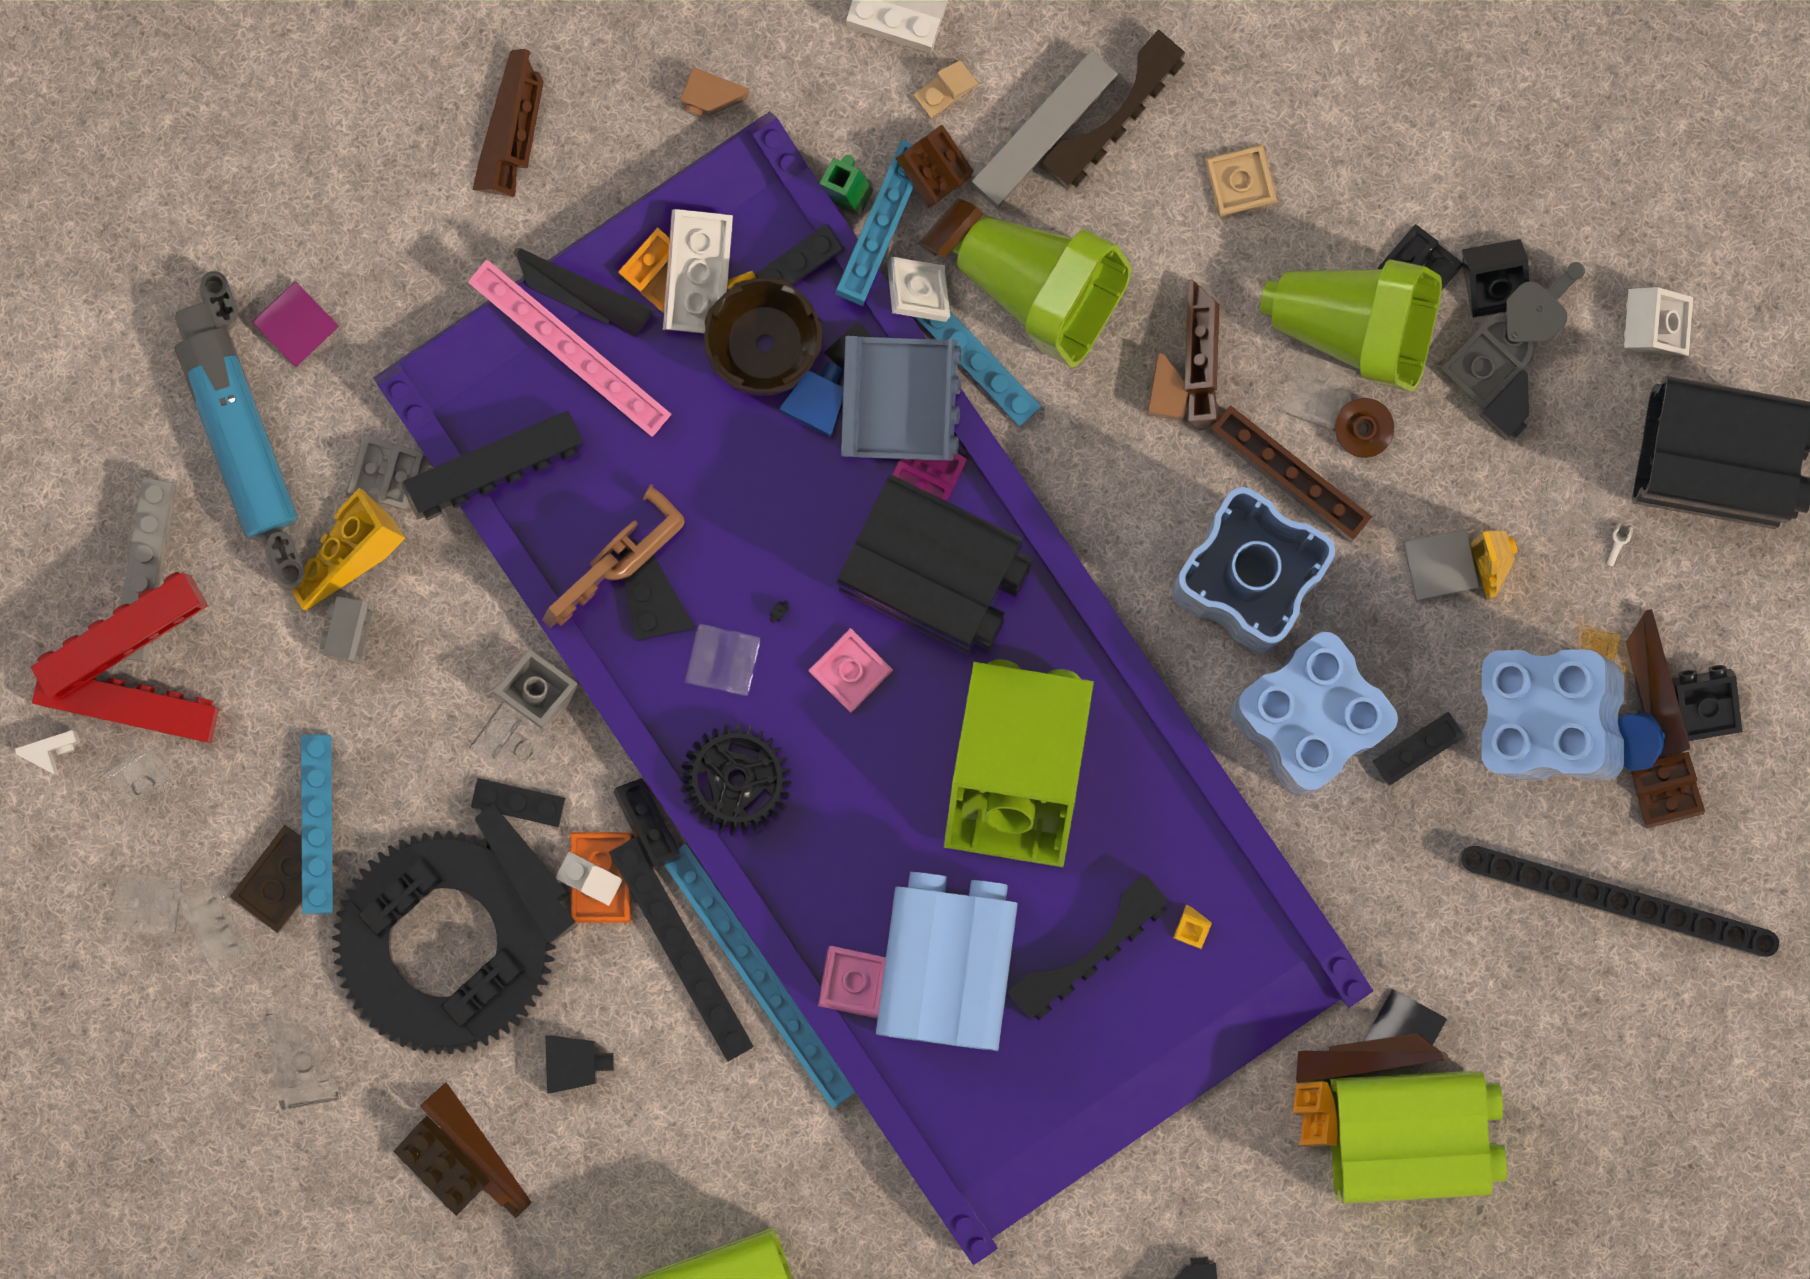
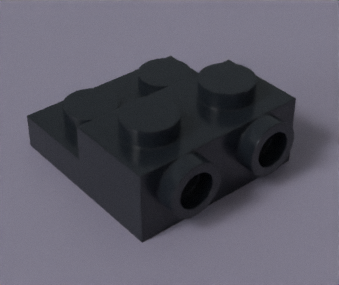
[1672,665,1743,741]

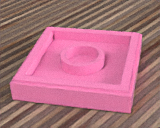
[808,628,893,713]
[818,946,886,1018]

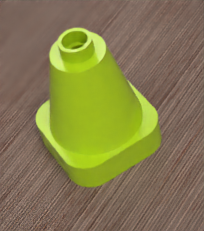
[951,216,1132,367]
[1260,259,1442,392]

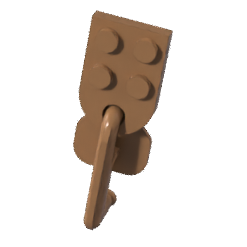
[542,484,684,629]

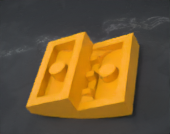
[618,227,670,313]
[1293,1081,1338,1147]

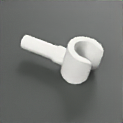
[1606,523,1633,566]

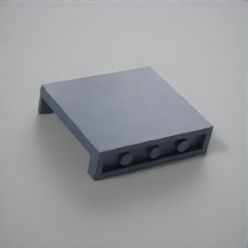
[841,336,962,461]

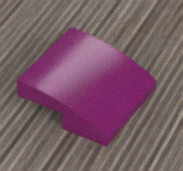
[252,281,339,367]
[893,452,969,501]

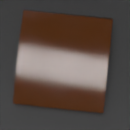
[896,125,974,207]
[918,199,983,258]
[1631,752,1705,829]

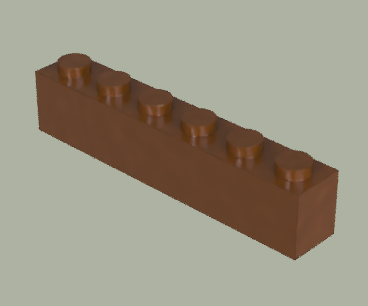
[1209,405,1372,543]

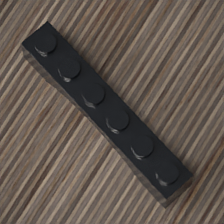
[1006,874,1169,1021]

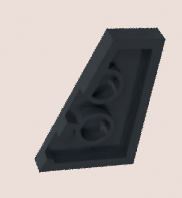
[619,550,696,641]

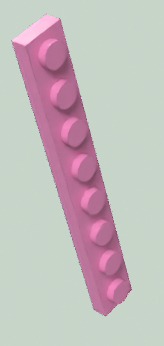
[468,260,672,437]

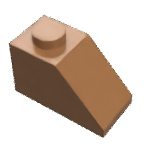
[680,67,750,117]
[1147,353,1189,421]

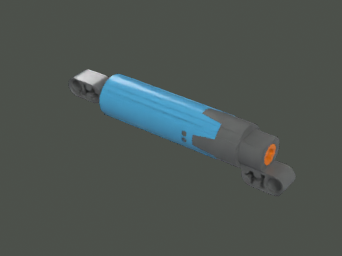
[174,271,304,591]

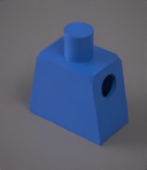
[780,362,844,439]

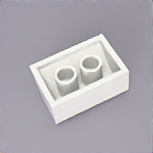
[846,0,948,53]

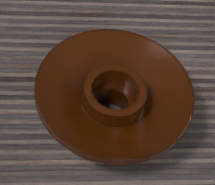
[1335,398,1394,458]

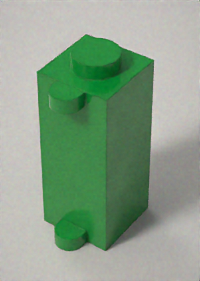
[820,155,874,216]

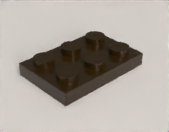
[230,825,334,933]
[393,1116,490,1216]

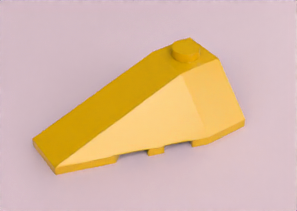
[291,488,405,611]
[1469,531,1518,601]

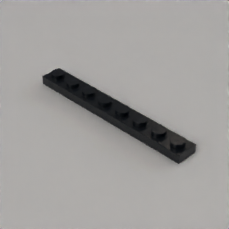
[608,837,754,1062]

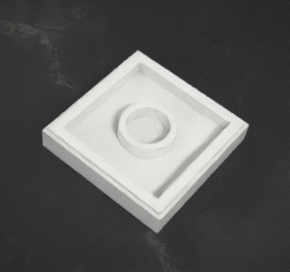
[887,256,950,322]

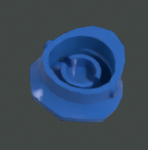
[1618,711,1665,771]

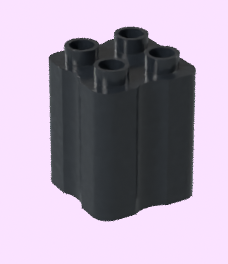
[1632,375,1810,529]
[837,474,1032,656]

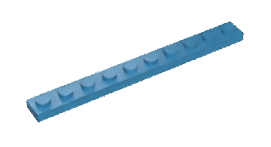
[664,843,856,1109]

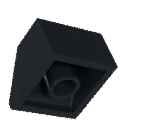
[1462,239,1530,318]

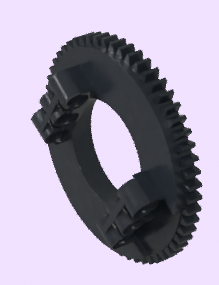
[332,831,556,1054]

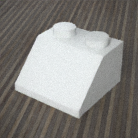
[1624,287,1693,356]

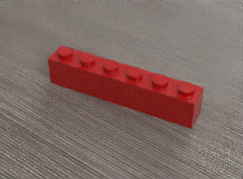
[31,572,209,700]
[32,677,219,744]

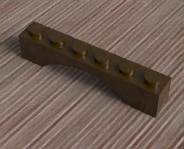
[1041,29,1185,190]

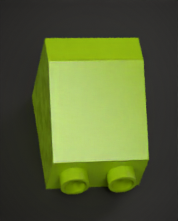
[944,659,1094,867]

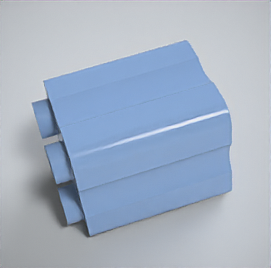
[1171,487,1335,653]
[1230,632,1398,796]
[1482,650,1624,780]
[876,872,1018,1051]

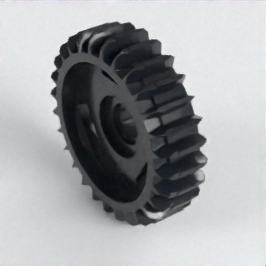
[679,724,792,836]

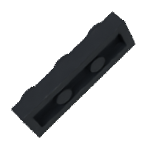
[755,224,845,285]
[1372,712,1465,786]
[471,778,566,827]
[614,778,680,870]

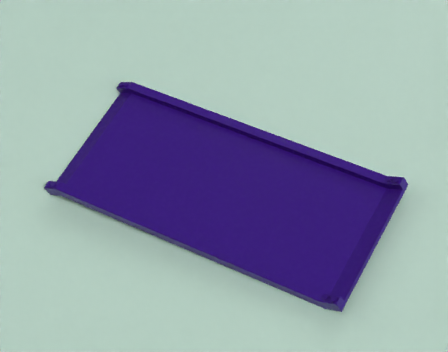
[373,111,1373,1265]

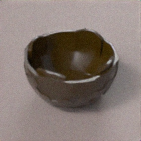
[704,278,823,396]

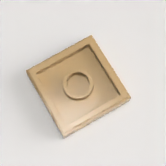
[1205,144,1277,217]

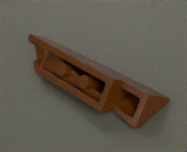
[420,1083,532,1218]

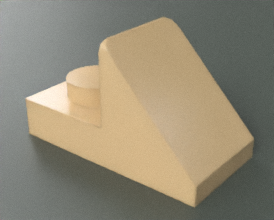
[913,60,978,119]

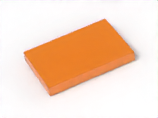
[570,832,631,923]

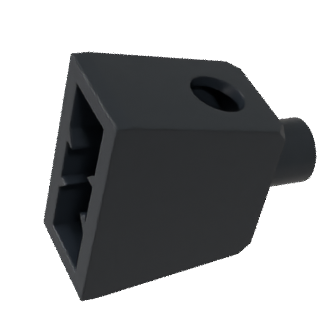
[545,1035,614,1093]

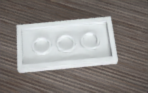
[663,209,733,334]

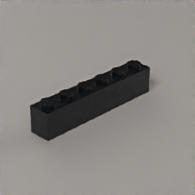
[402,410,583,520]

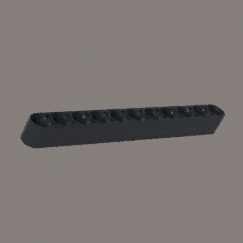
[1458,846,1780,957]

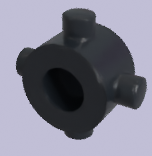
[769,600,790,623]

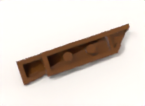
[473,49,544,197]
[1185,279,1220,430]
[1626,609,1690,757]
[1296,1033,1449,1083]

